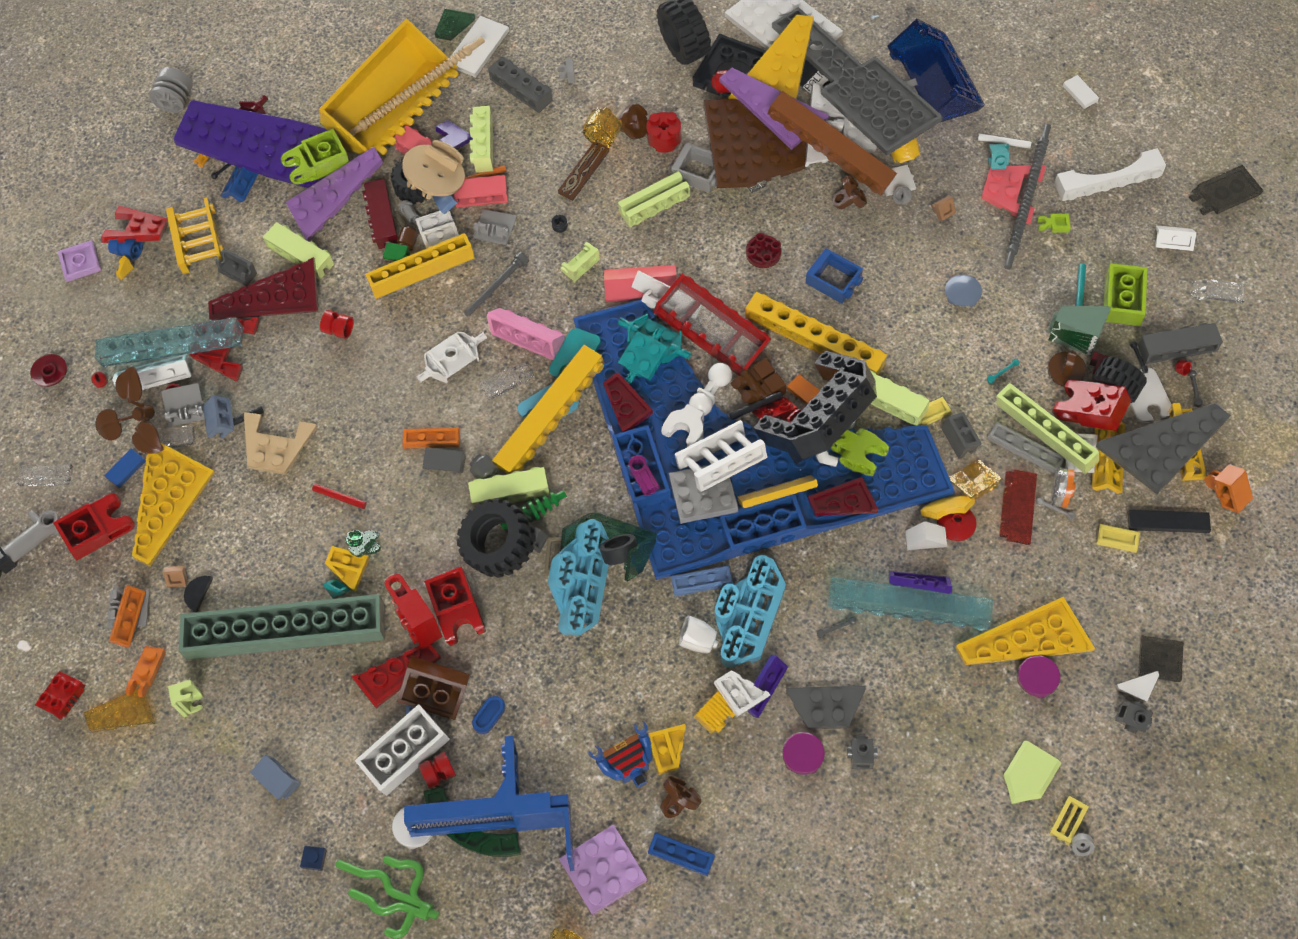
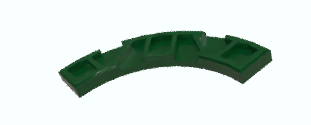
[423,786,521,857]

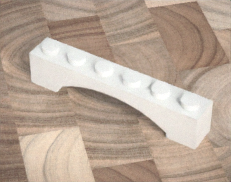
[1054,148,1166,201]

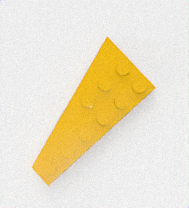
[955,597,1095,665]

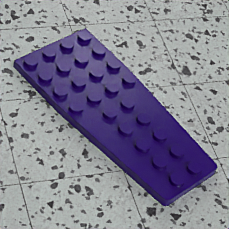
[173,100,327,188]

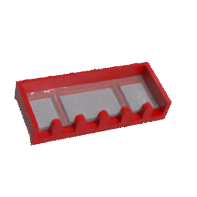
[653,273,771,376]

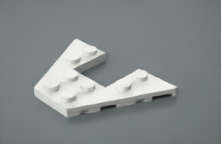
[805,82,877,167]

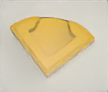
[116,256,134,280]

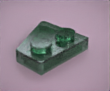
[434,9,475,41]

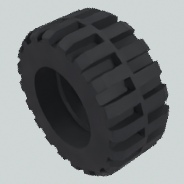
[656,0,711,65]
[457,498,536,578]

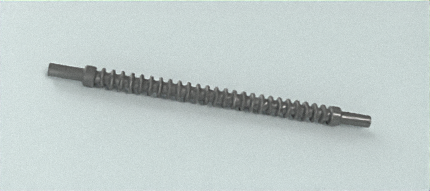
[1004,124,1051,270]

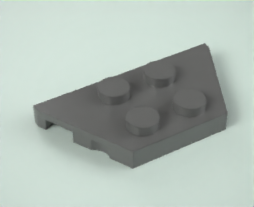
[786,685,866,729]

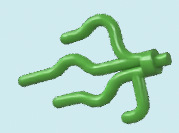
[336,856,440,939]

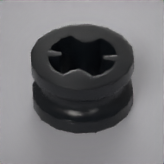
[551,215,568,233]

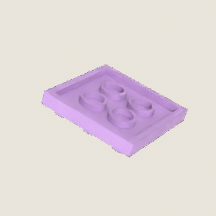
[559,825,647,916]

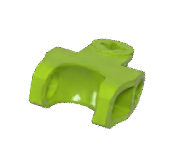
[831,428,889,476]

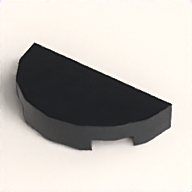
[183,576,213,613]

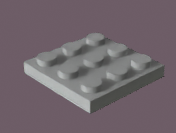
[669,465,738,524]

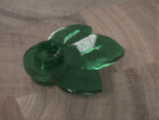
[345,530,381,557]

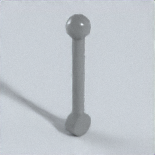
[1037,497,1076,520]

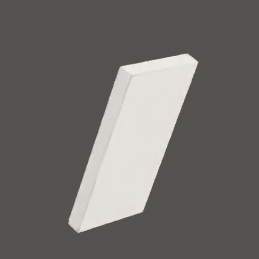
[449,16,509,78]

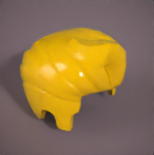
[891,138,920,163]

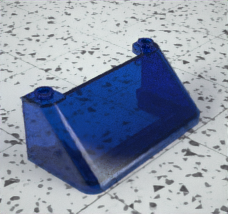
[887,18,985,123]

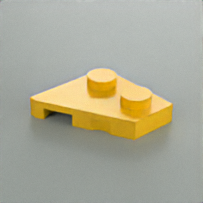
[325,546,370,592]
[648,724,686,775]

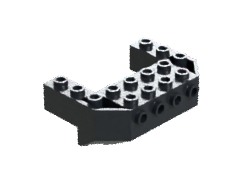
[753,351,877,464]

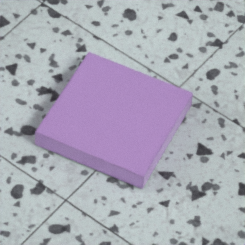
[58,240,101,282]

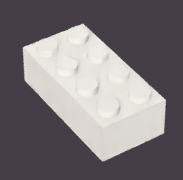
[355,704,450,796]

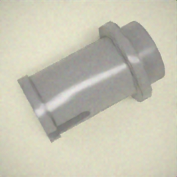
[400,200,419,223]

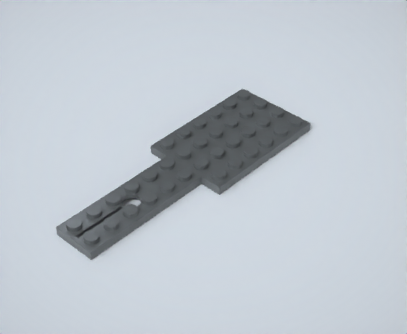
[772,7,943,156]

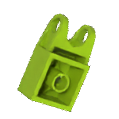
[281,129,349,184]

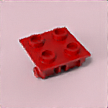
[752,397,798,421]
[35,671,86,720]

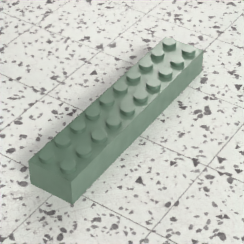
[179,594,385,660]

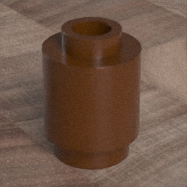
[396,226,418,251]

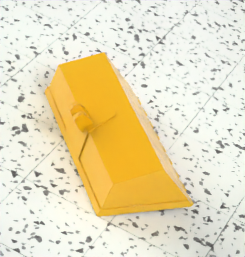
[319,18,459,155]

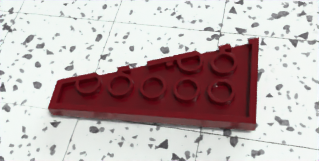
[208,257,319,320]

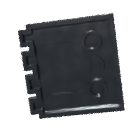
[693,33,766,99]

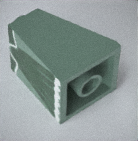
[1048,306,1111,356]

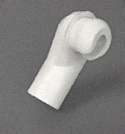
[816,451,838,467]

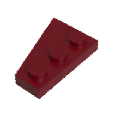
[603,372,653,432]
[808,477,878,516]

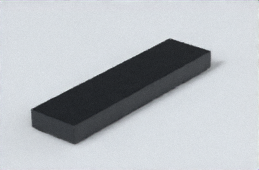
[1128,510,1211,533]

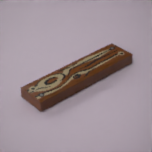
[558,141,609,201]

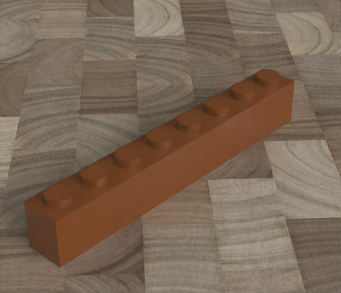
[767,91,897,196]

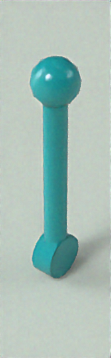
[987,359,1020,384]

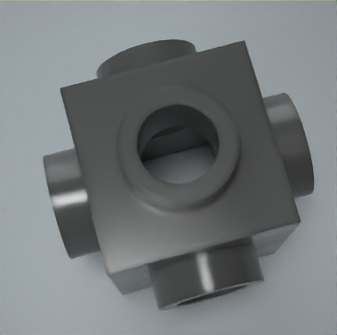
[1115,701,1153,734]
[847,736,878,769]

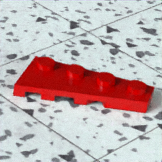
[352,644,441,708]

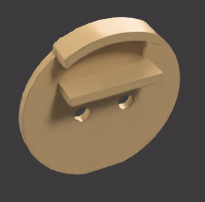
[402,140,465,199]

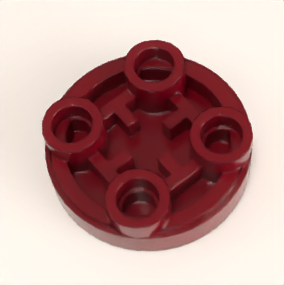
[746,233,782,268]

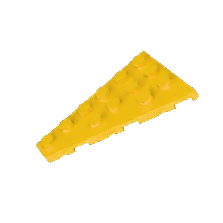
[728,15,814,99]
[132,443,215,567]

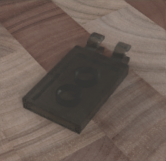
[1189,165,1263,215]

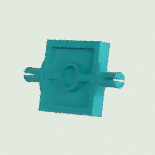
[618,327,669,385]

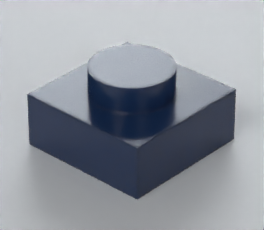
[300,846,327,871]

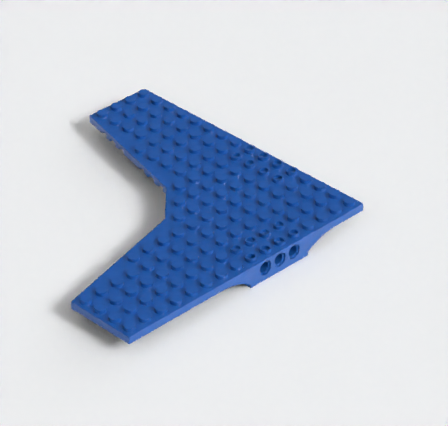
[573,299,955,580]

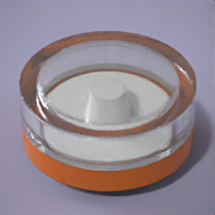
[1050,467,1076,508]

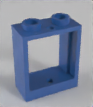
[805,248,864,304]

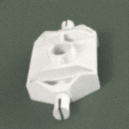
[416,332,487,383]

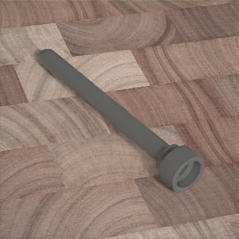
[464,251,529,316]

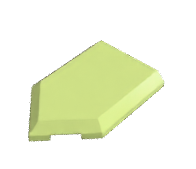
[1003,741,1062,804]

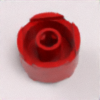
[646,112,682,153]

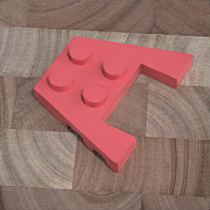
[981,165,1046,224]

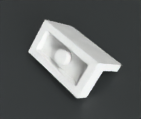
[1155,225,1196,251]

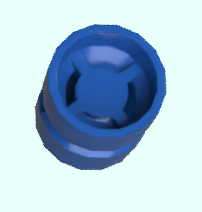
[108,239,143,260]

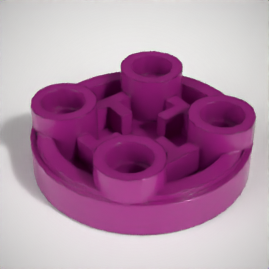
[1017,656,1060,699]
[782,732,825,775]

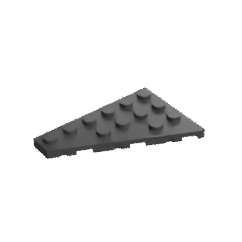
[1096,403,1231,494]

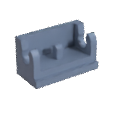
[203,395,234,438]
[250,755,301,800]

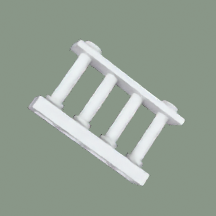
[675,420,767,492]

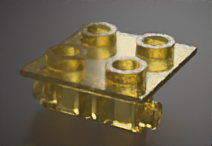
[949,460,1003,500]

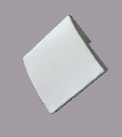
[415,211,459,249]

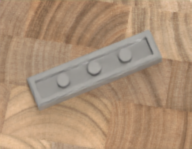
[987,422,1065,475]

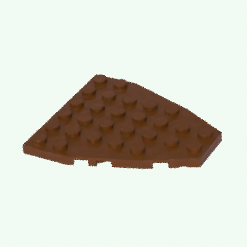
[703,99,815,189]

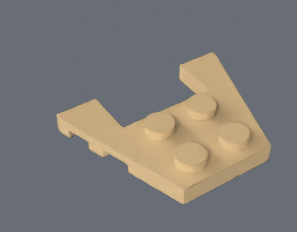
[244,412,317,475]

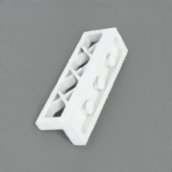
[112,354,192,390]

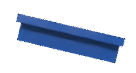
[220,166,258,202]

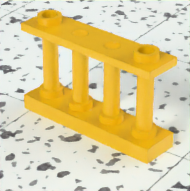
[166,198,224,274]

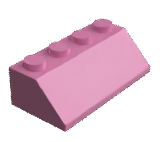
[487,308,565,360]

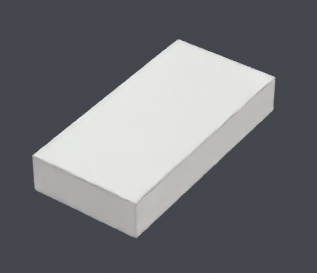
[1063,75,1099,109]

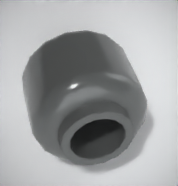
[469,454,498,479]

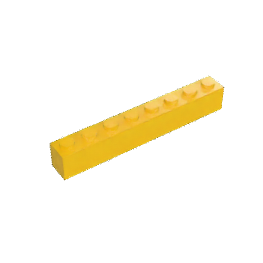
[492,345,604,474]

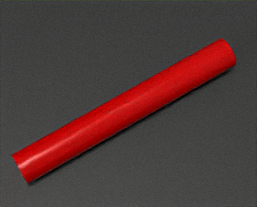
[312,484,367,509]

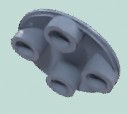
[945,275,982,307]

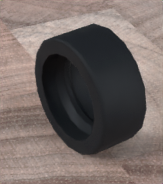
[599,534,640,565]

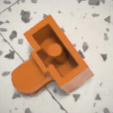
[1204,464,1253,513]

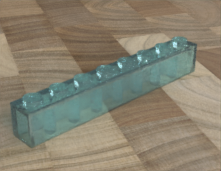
[828,577,993,630]

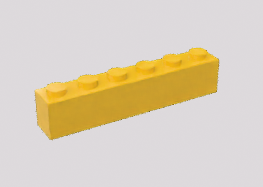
[365,233,475,299]

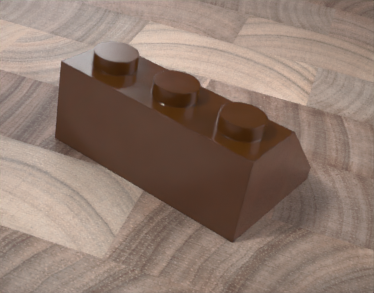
[397,656,470,720]

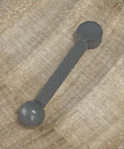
[1189,370,1203,407]
[817,617,856,638]

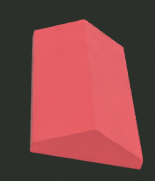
[604,265,677,302]

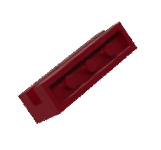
[362,179,398,249]

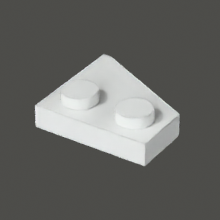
[714,670,770,717]

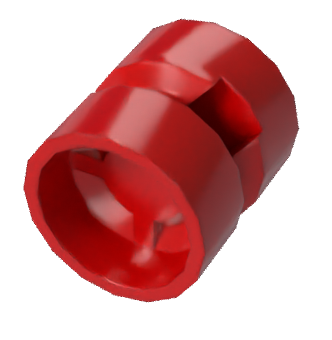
[320,310,354,339]
[418,751,456,789]

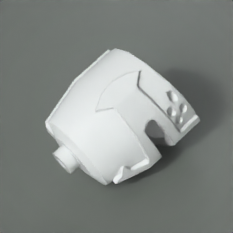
[679,615,719,654]

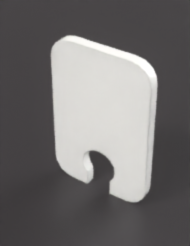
[1130,368,1172,423]

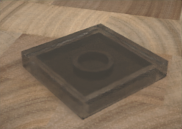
[1138,635,1184,682]

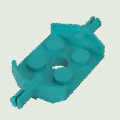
[618,314,692,363]

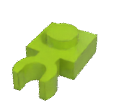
[1037,213,1071,233]

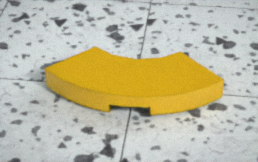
[920,496,975,520]

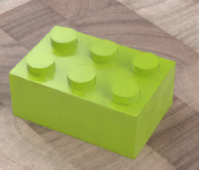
[1104,263,1148,326]

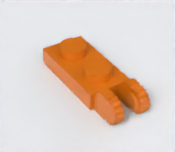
[126,646,166,697]

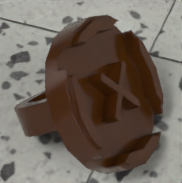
[616,104,648,139]
[832,175,867,209]
[1047,351,1086,387]
[660,776,701,818]

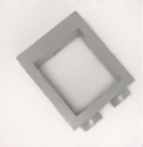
[671,143,716,193]

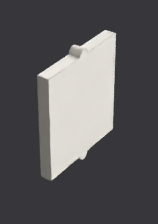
[884,165,916,196]

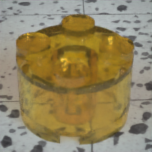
[582,107,622,147]

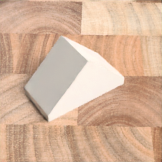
[905,521,947,550]
[1115,671,1159,702]

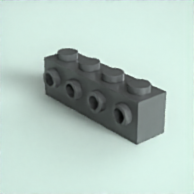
[488,56,553,113]
[1138,323,1223,364]

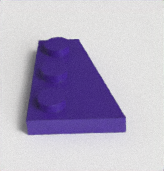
[888,571,952,594]

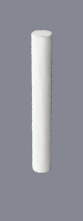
[978,134,1032,149]

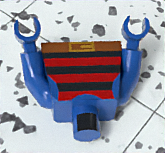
[588,721,652,788]

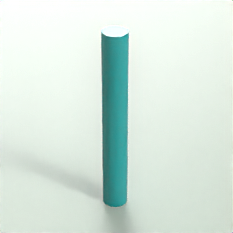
[1076,264,1086,306]

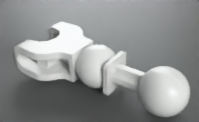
[662,363,732,447]

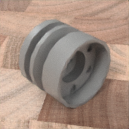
[149,67,193,113]

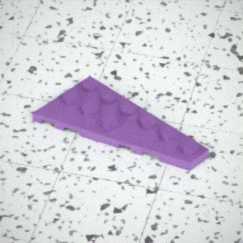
[719,68,829,150]
[286,147,384,242]

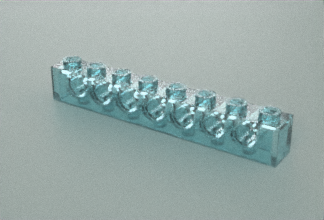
[94,317,243,367]

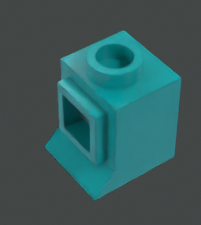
[988,144,1010,169]

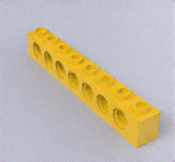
[745,292,887,376]

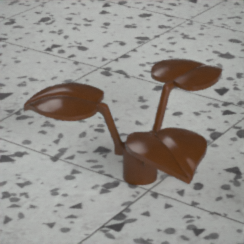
[95,366,164,454]

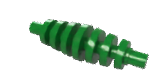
[500,490,567,530]

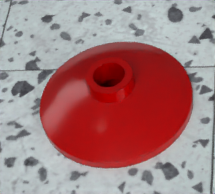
[937,510,977,541]

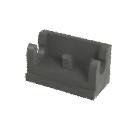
[216,248,257,286]
[941,412,982,459]
[422,448,466,473]

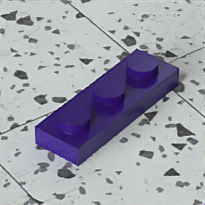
[747,655,788,718]

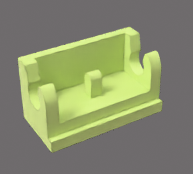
[561,242,600,282]
[168,680,203,718]

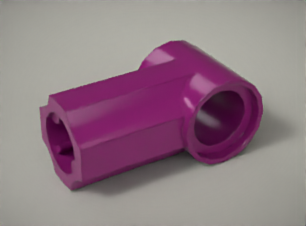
[629,455,659,496]

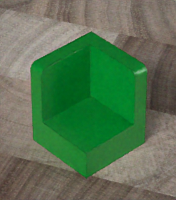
[383,242,411,261]

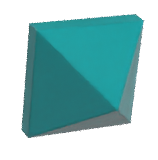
[323,579,350,598]

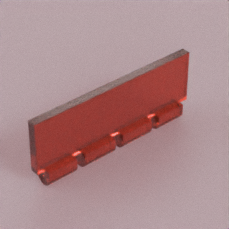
[999,469,1037,545]

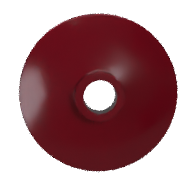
[30,354,67,387]

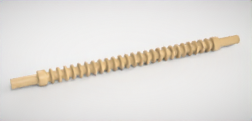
[348,36,485,136]

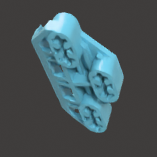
[548,519,609,636]
[715,555,786,668]

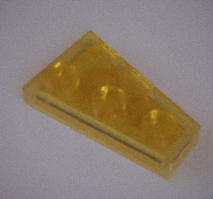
[84,688,156,732]

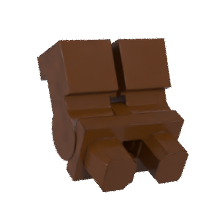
[731,358,787,404]

